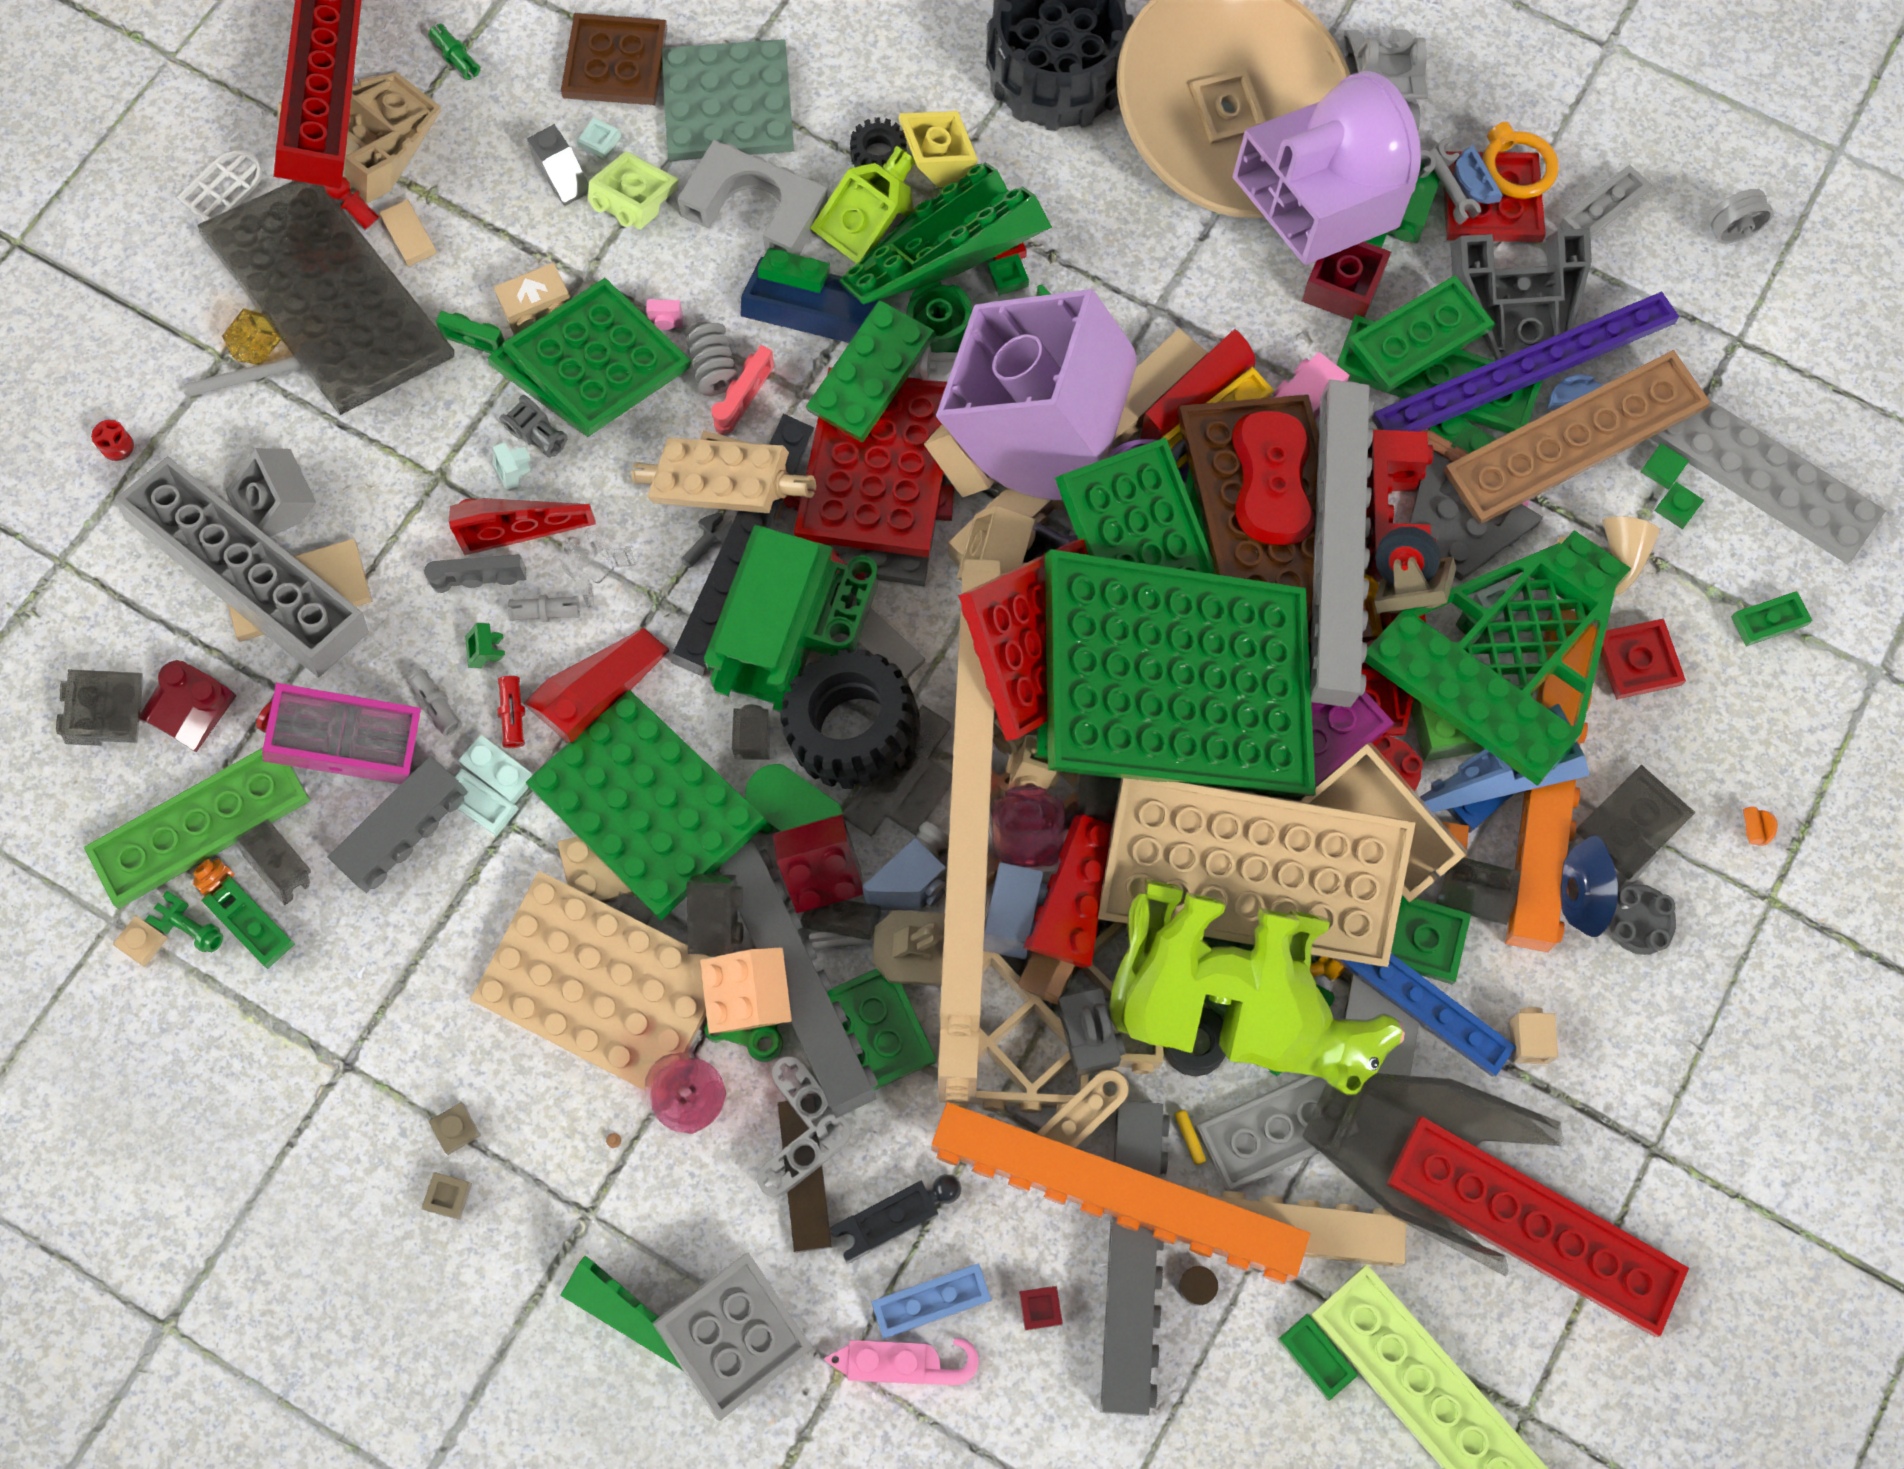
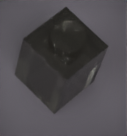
[732,704,771,760]

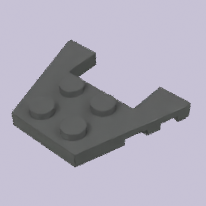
[1409,450,1543,581]

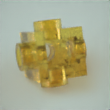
[222,308,282,365]

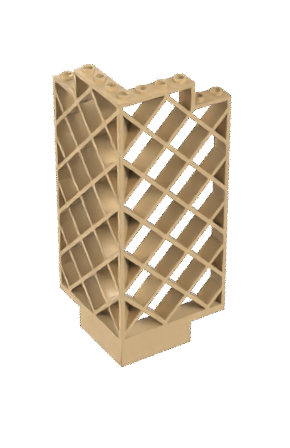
[938,559,1163,1113]

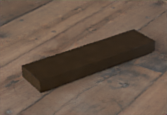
[777,1097,832,1253]

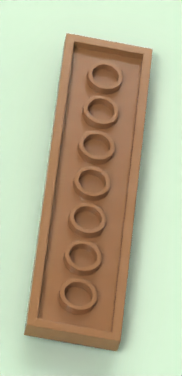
[1443,350,1711,525]

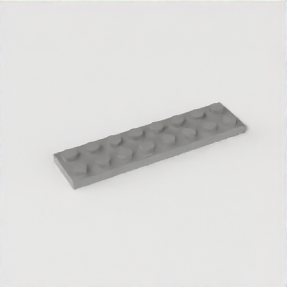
[1650,399,1886,565]

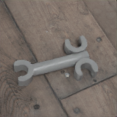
[1418,138,1481,224]

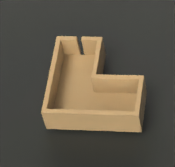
[1300,742,1468,902]

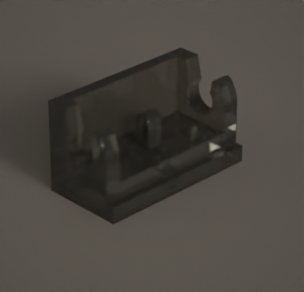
[237,819,311,906]

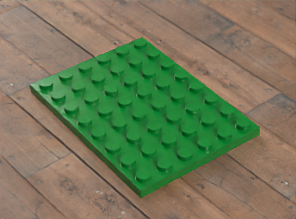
[1045,549,1316,798]

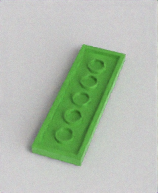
[84,748,311,909]

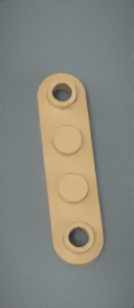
[1036,1069,1129,1148]

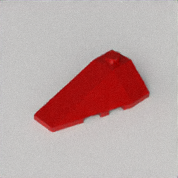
[523,628,669,743]

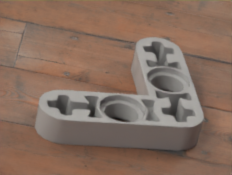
[757,1056,851,1198]

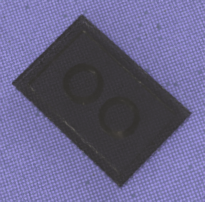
[1576,764,1696,880]

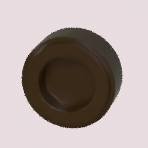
[1179,1266,1218,1306]

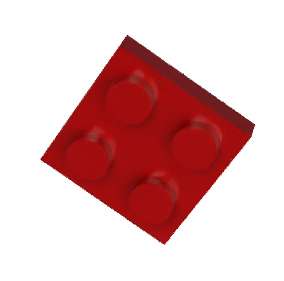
[1601,618,1686,700]

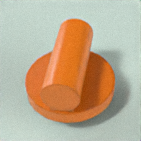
[1743,807,1778,846]
[193,859,235,896]

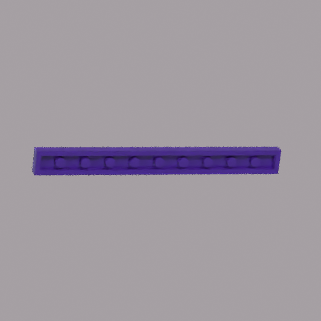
[1372,291,1679,431]

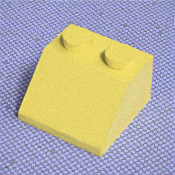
[898,111,978,188]

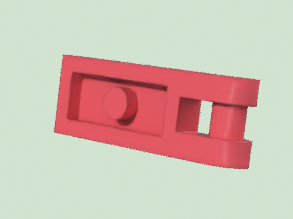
[711,345,775,435]

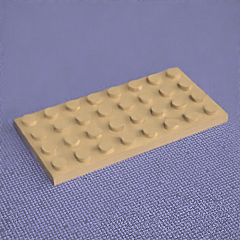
[1098,778,1416,967]

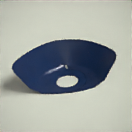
[1561,835,1618,937]

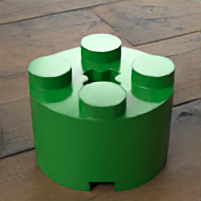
[906,282,972,353]

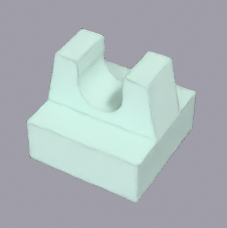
[492,443,530,491]

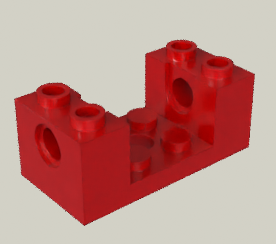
[1364,430,1436,582]

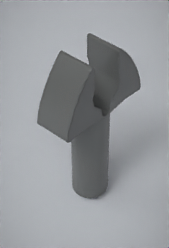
[681,513,732,568]

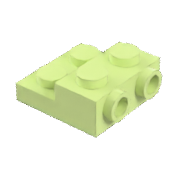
[588,151,679,230]

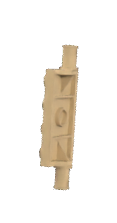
[631,438,816,513]

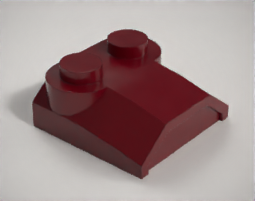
[138,660,236,752]

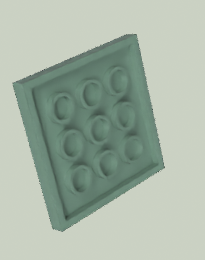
[662,39,794,161]

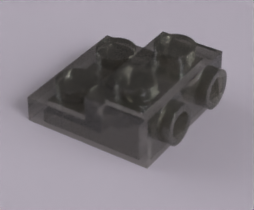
[56,669,144,746]

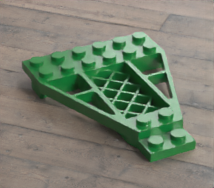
[1364,530,1631,786]

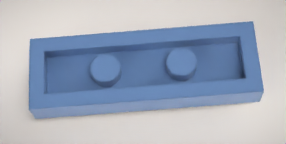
[871,1263,991,1340]

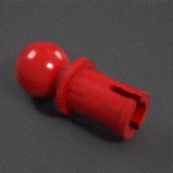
[324,176,380,230]

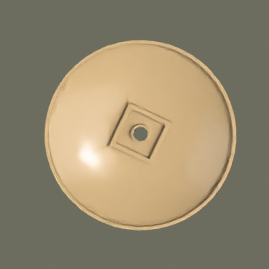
[1117,0,1350,218]

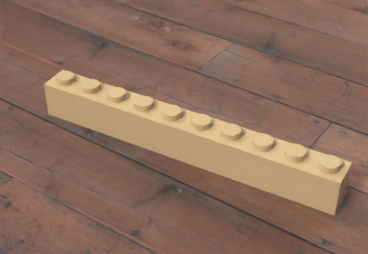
[948,328,1208,567]

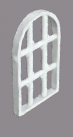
[177,151,262,227]

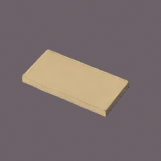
[228,538,373,642]

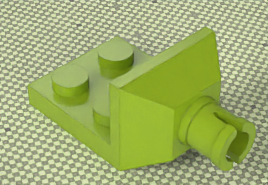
[810,145,916,264]

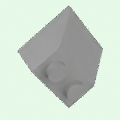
[226,448,316,537]

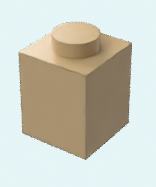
[1509,1007,1558,1064]

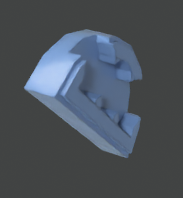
[1454,145,1503,204]
[1547,374,1603,411]

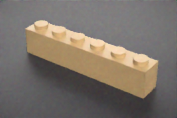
[1175,1187,1407,1267]

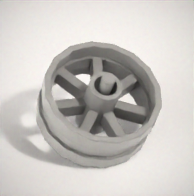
[1708,189,1774,244]

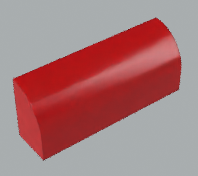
[1140,328,1256,440]

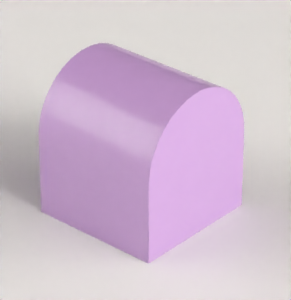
[936,289,1137,500]

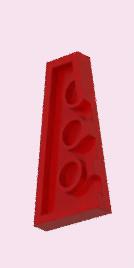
[1023,814,1112,968]

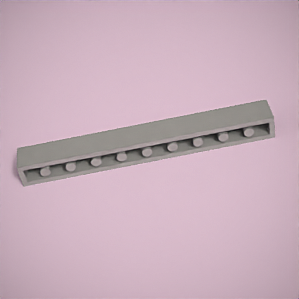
[1310,379,1374,708]

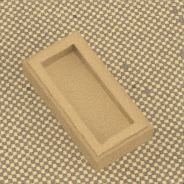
[379,199,437,267]

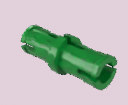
[428,23,481,80]

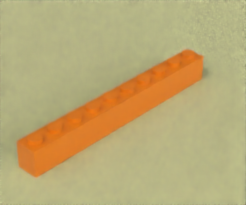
[1505,610,1596,953]
[931,1102,1311,1284]

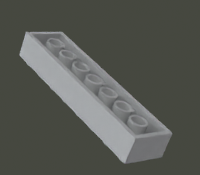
[115,456,369,678]

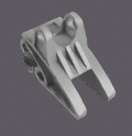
[1343,29,1428,130]

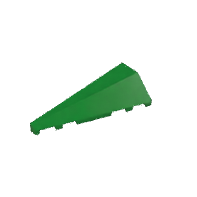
[560,1255,683,1370]

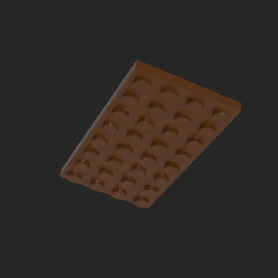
[1177,394,1373,649]

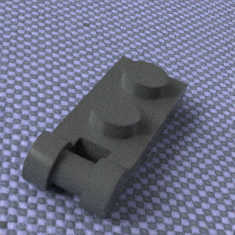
[424,554,526,593]

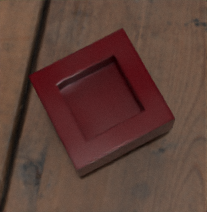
[1019,1286,1063,1331]

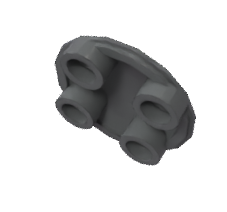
[1608,884,1676,955]

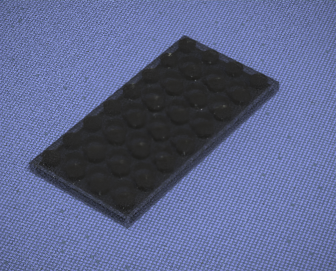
[197,181,455,415]

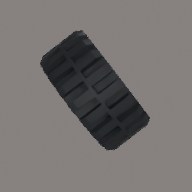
[780,649,921,789]

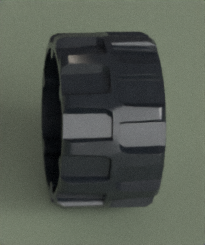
[986,0,1135,131]

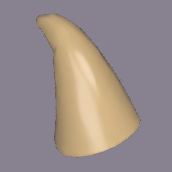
[1602,516,1660,596]

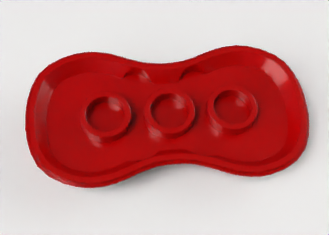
[1232,411,1314,545]

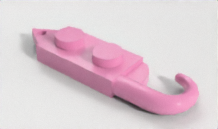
[824,1338,979,1385]

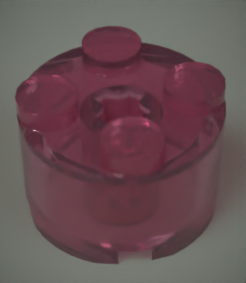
[991,785,1065,867]
[645,1052,726,1134]

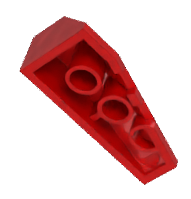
[449,498,596,555]

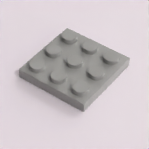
[652,1253,813,1421]

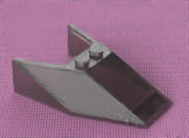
[1303,1073,1563,1277]

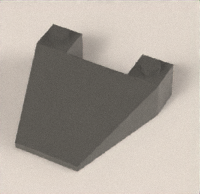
[1450,228,1592,361]

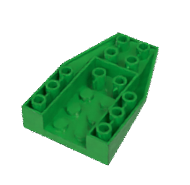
[839,162,1052,304]

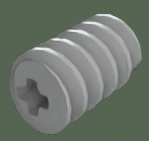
[684,322,738,396]

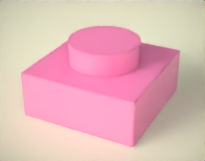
[646,299,684,330]

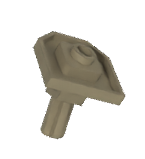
[872,910,945,986]

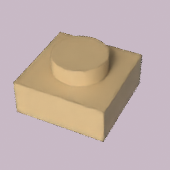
[112,916,168,967]

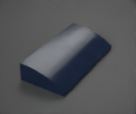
[741,257,882,343]

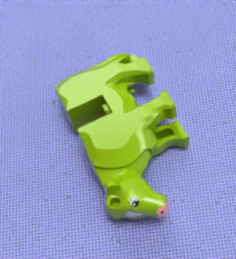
[1109,879,1404,1095]

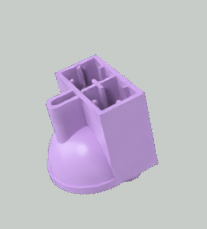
[1232,71,1421,265]

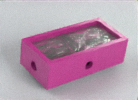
[262,683,421,784]

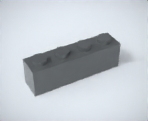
[327,755,468,893]

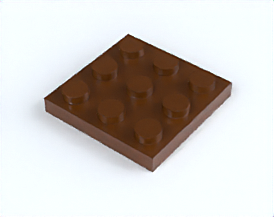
[561,13,668,105]

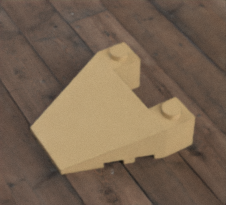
[278,72,441,204]

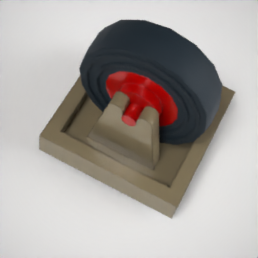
[1374,527,1456,613]

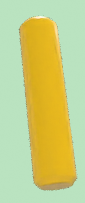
[1174,1110,1206,1165]

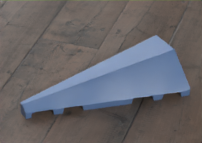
[1420,704,1590,812]

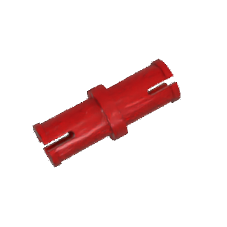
[497,675,526,748]

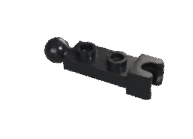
[830,1174,962,1264]

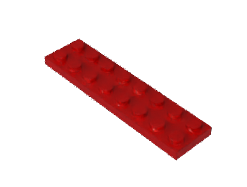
[1386,1116,1689,1337]

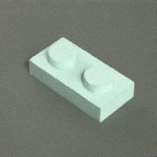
[458,735,533,804]

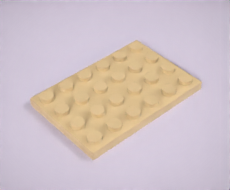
[470,870,711,1099]

